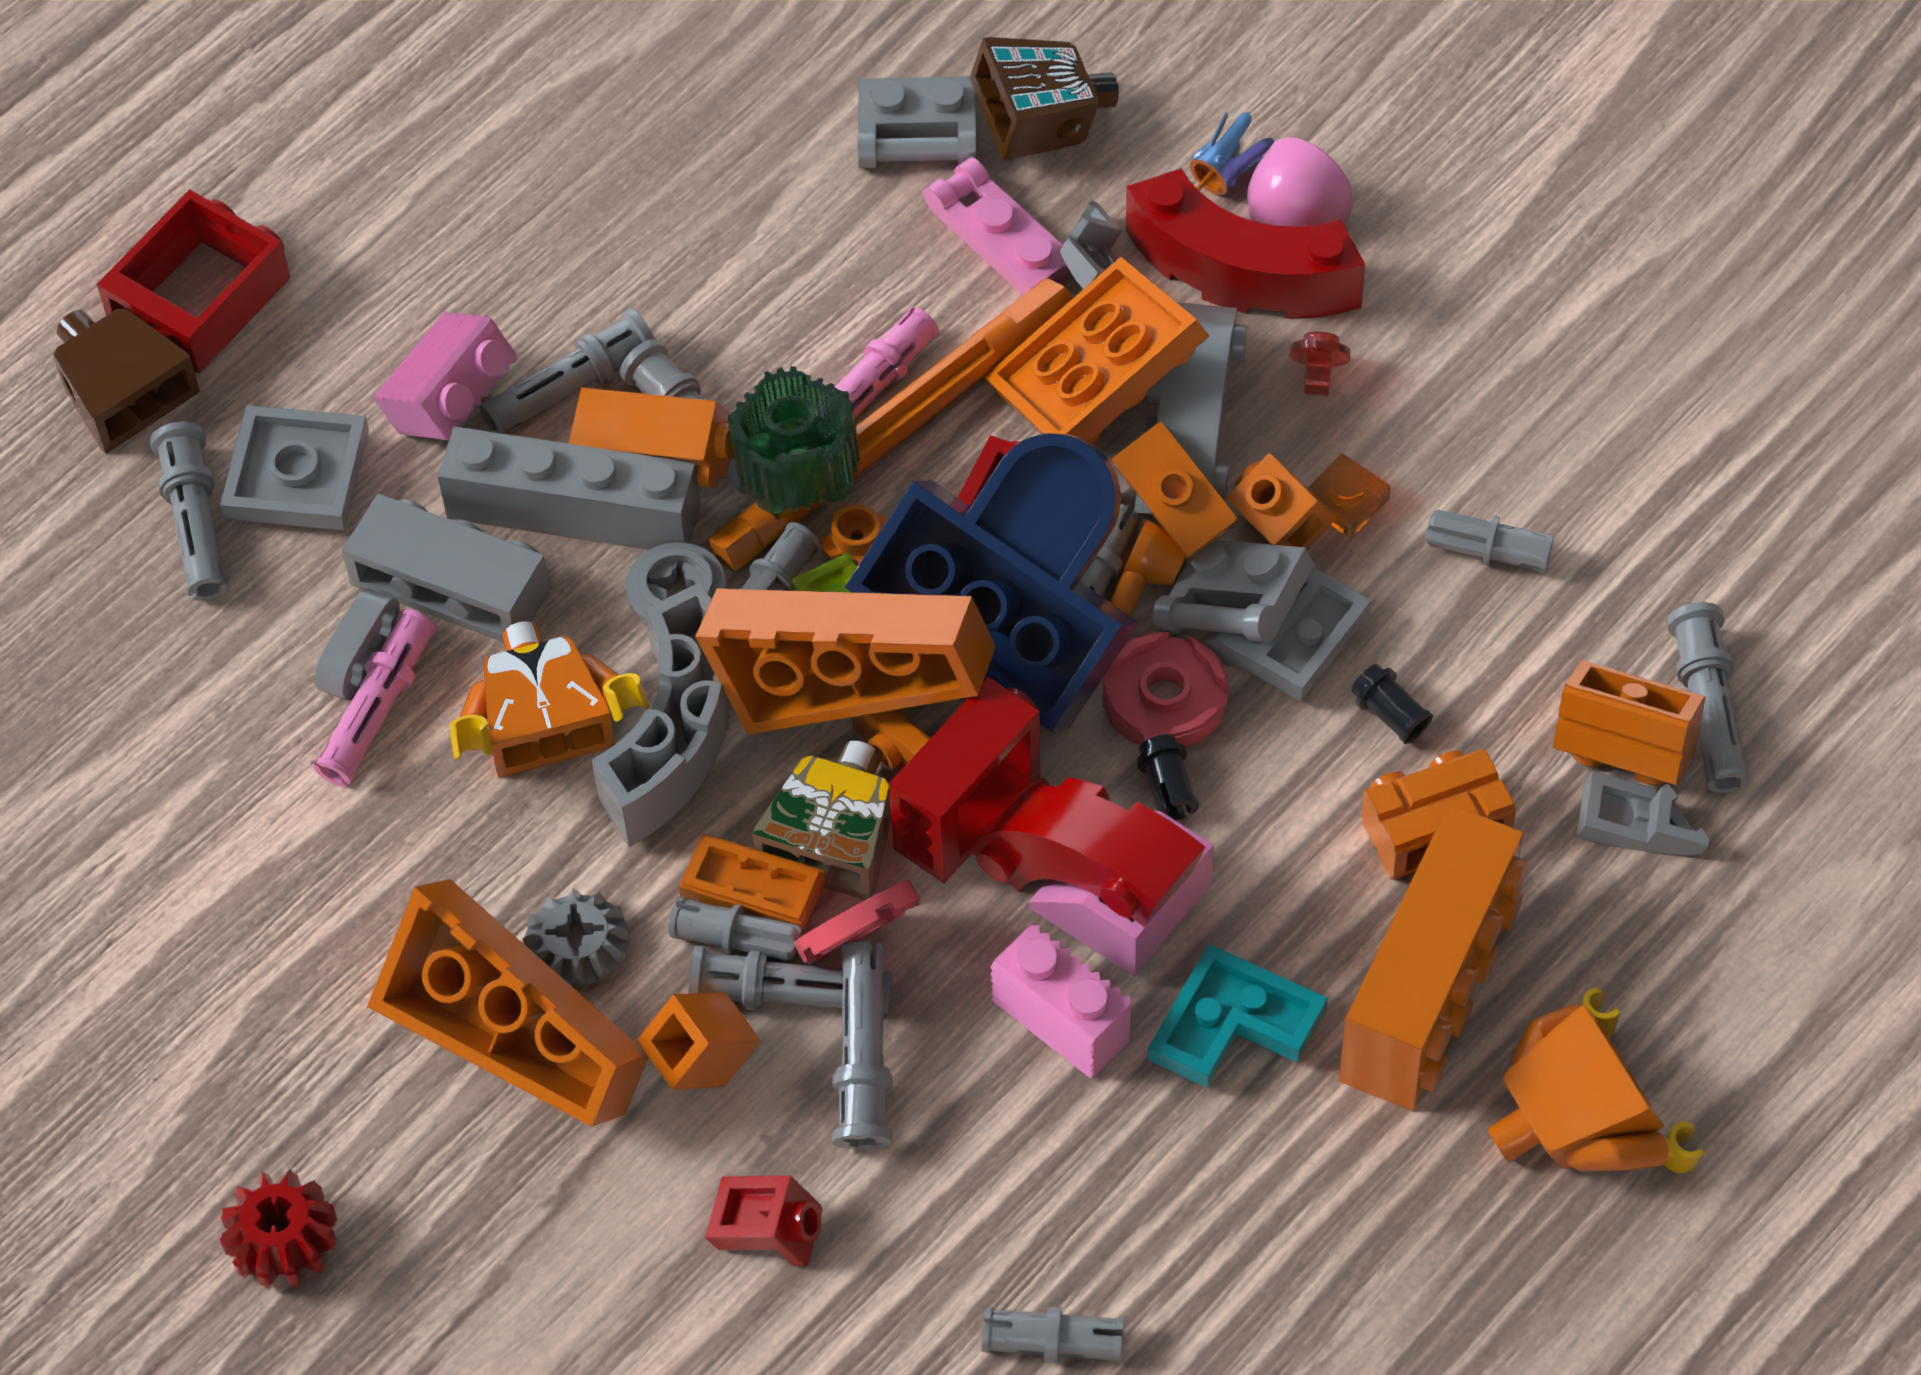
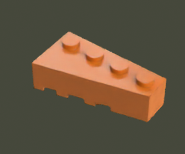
[695,588,996,735]
[367,879,649,1127]

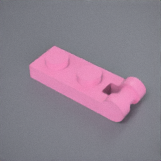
[923,157,1072,295]

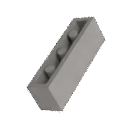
[438,426,700,550]

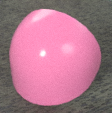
[1247,137,1353,226]

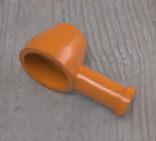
[1110,519,1185,617]

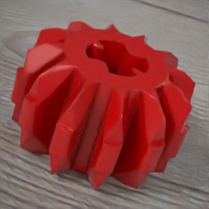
[220,1169,337,1290]

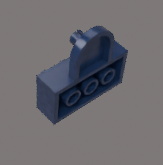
[845,433,1139,732]

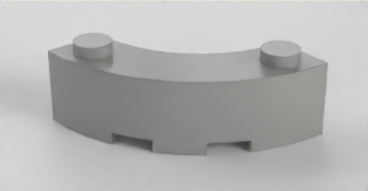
[1134,302,1247,514]
[591,582,730,847]

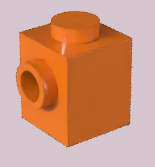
[1226,453,1337,549]
[637,992,761,1090]

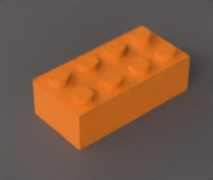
[1339,804,1529,1111]

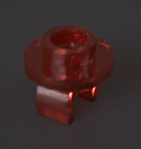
[1289,331,1351,396]

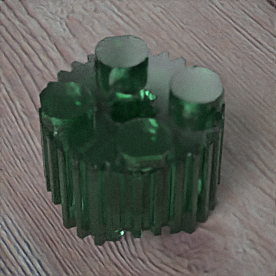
[728,366,860,514]

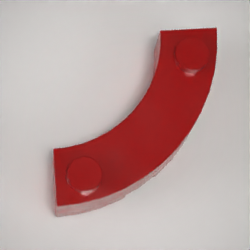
[1126,168,1365,319]
[970,777,1205,927]

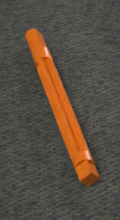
[708,278,1073,572]

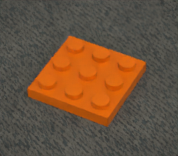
[984,257,1209,444]

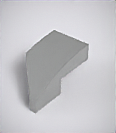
[1060,201,1122,289]
[1576,771,1709,855]

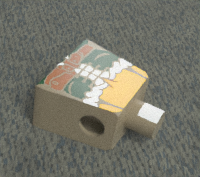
[752,741,891,900]

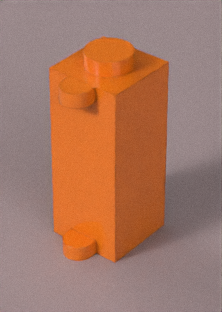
[569,387,740,488]

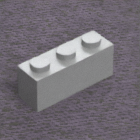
[342,493,550,642]

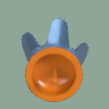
[1190,112,1274,195]

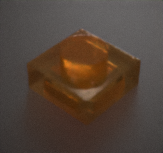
[1308,453,1391,539]

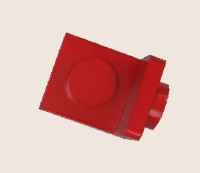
[705,1175,822,1266]

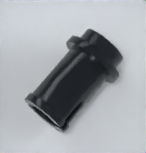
[1351,664,1433,745]
[1136,734,1199,821]

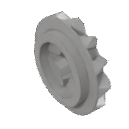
[626,542,726,626]
[523,888,629,987]

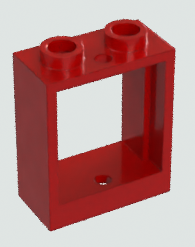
[96,189,291,374]
[889,677,1041,884]

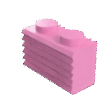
[374,311,517,440]
[990,925,1131,1078]

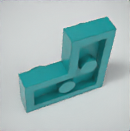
[1148,943,1328,1088]

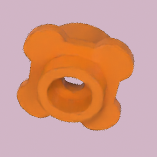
[822,504,888,564]

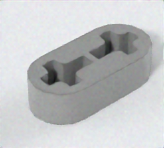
[315,588,400,700]

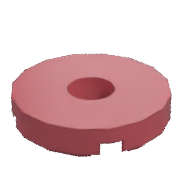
[1102,632,1228,747]
[793,880,921,964]

